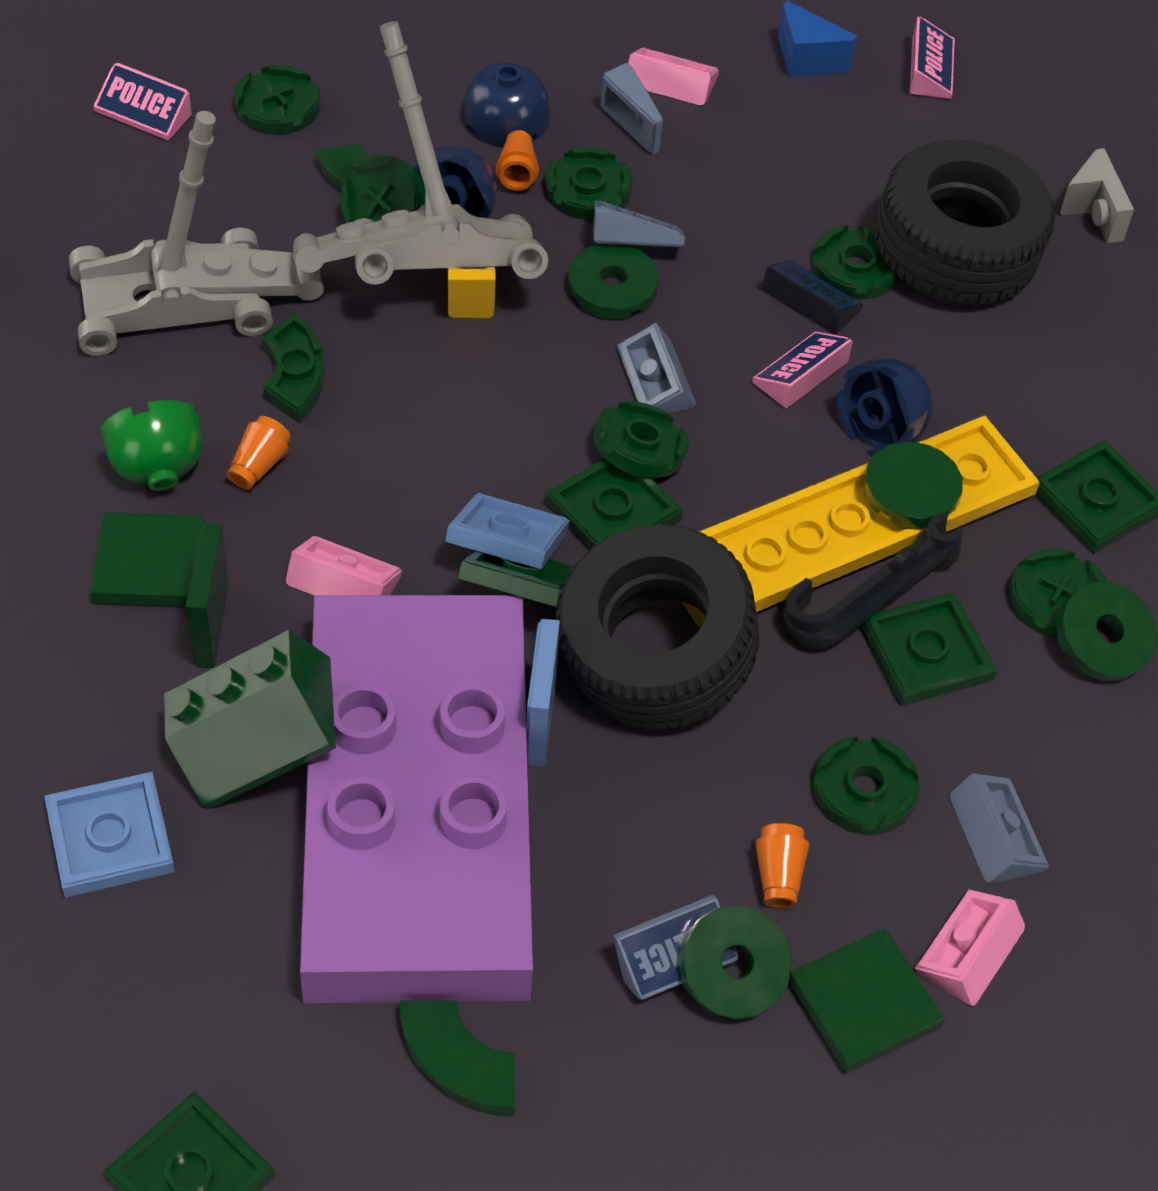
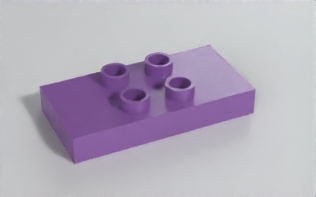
[300,595,533,1004]

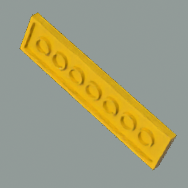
[682,416,1040,629]

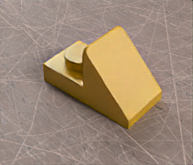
[448,266,495,318]

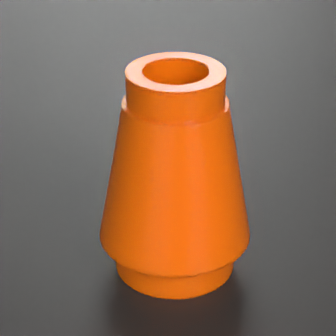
[495,130,539,191]
[226,416,291,490]
[755,823,810,909]

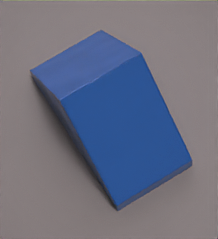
[778,0,857,76]

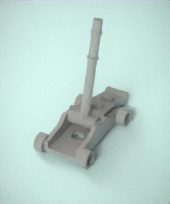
[293,21,549,285]
[69,111,324,356]

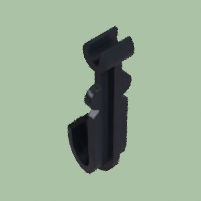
[783,514,963,651]

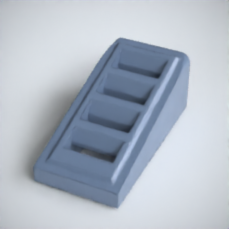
[600,63,663,155]
[593,200,685,247]

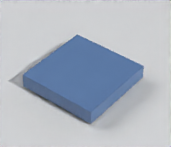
[445,493,570,569]
[526,619,560,767]
[44,772,175,898]

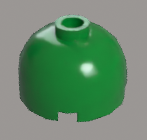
[101,400,203,491]

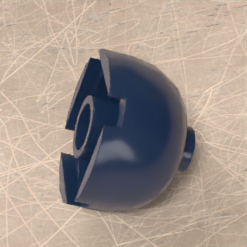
[464,63,549,148]
[414,145,497,218]
[836,359,933,456]

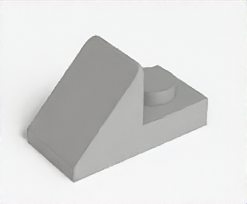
[1060,148,1134,243]

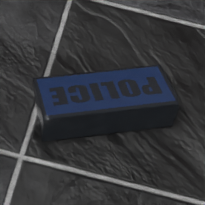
[763,260,863,334]

